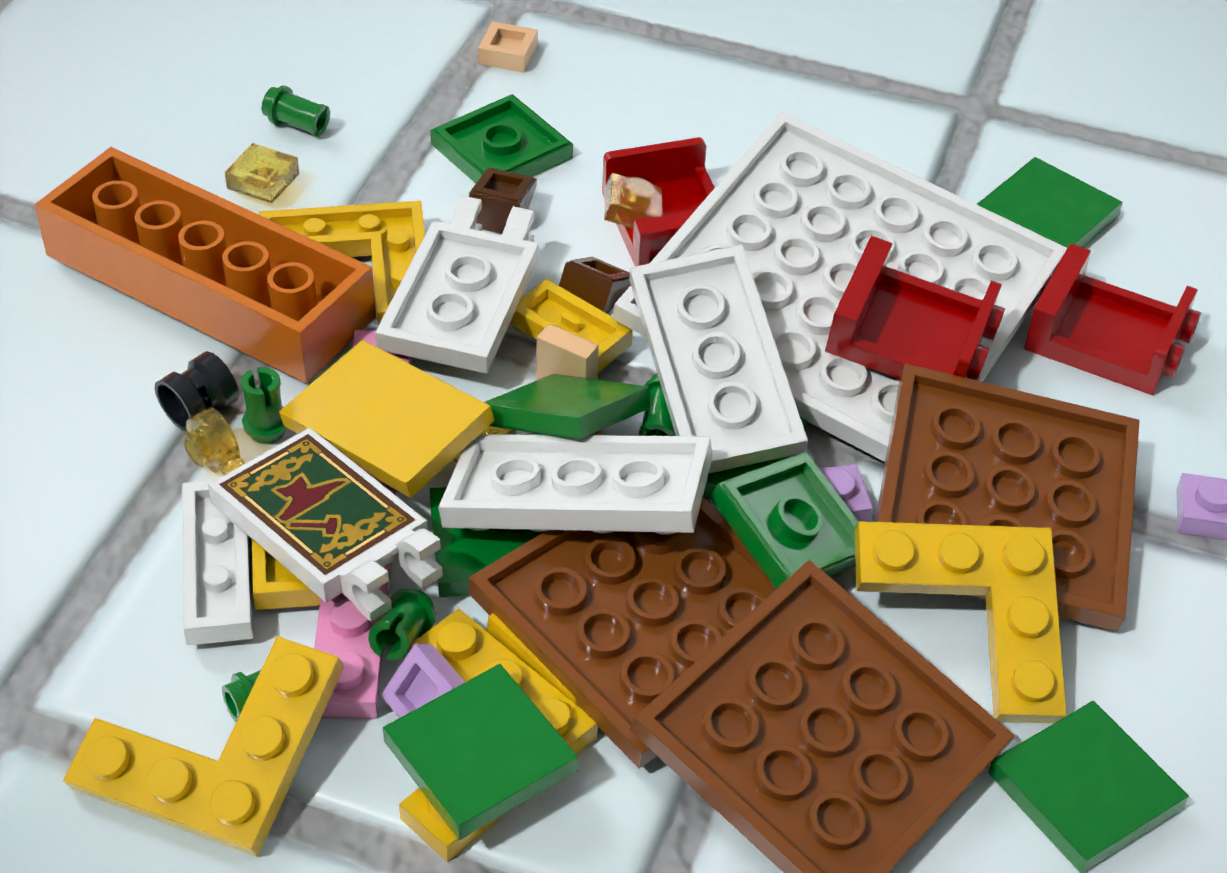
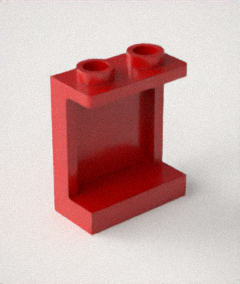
[602,137,715,267]
[825,236,1006,381]
[1024,243,1202,396]

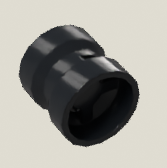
[154,351,239,432]

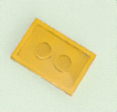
[279,340,494,498]

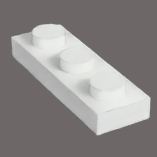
[182,480,253,645]

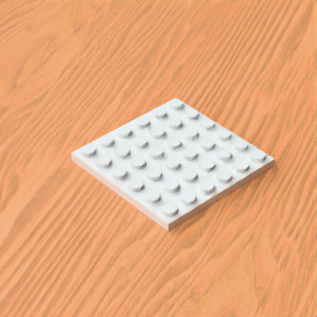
[613,112,1067,462]

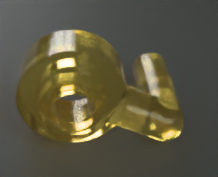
[182,408,245,475]

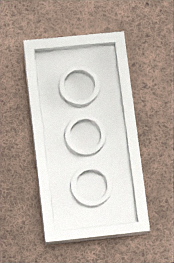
[630,245,808,474]
[438,434,713,535]

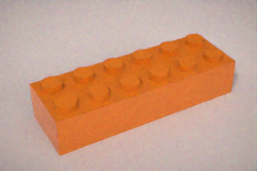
[34,147,376,383]

